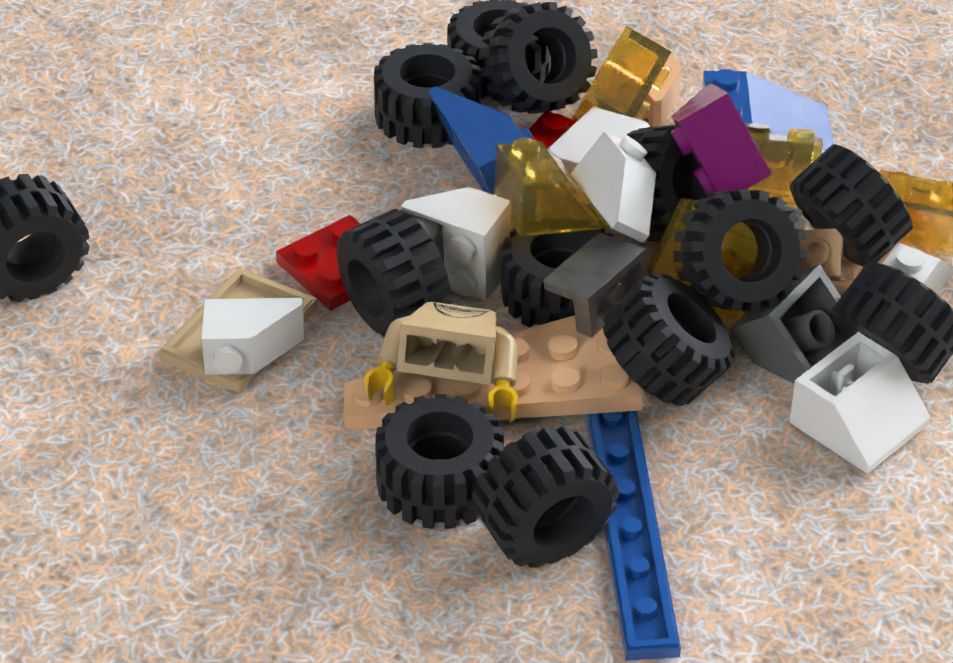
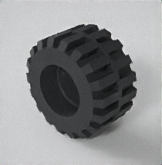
[447,0,551,101]
[478,2,598,114]
[373,43,481,148]
[627,124,714,241]
[790,144,913,267]
[0,174,90,302]
[673,189,807,312]
[336,208,451,338]
[501,214,613,328]
[831,262,953,384]
[603,273,735,406]
[375,394,504,529]
[472,426,619,568]

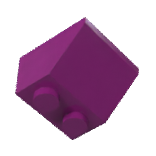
[671,83,772,196]

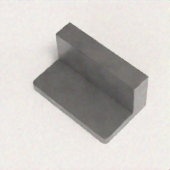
[544,233,648,337]

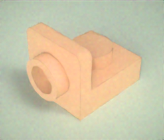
[798,229,854,281]

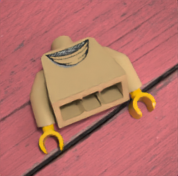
[364,302,518,423]

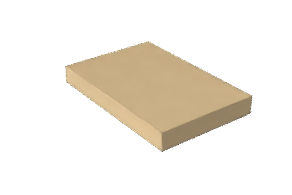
[159,268,318,394]

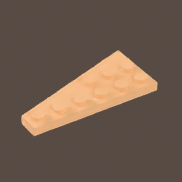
[343,315,642,429]

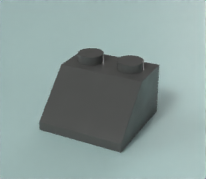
[730,264,848,384]

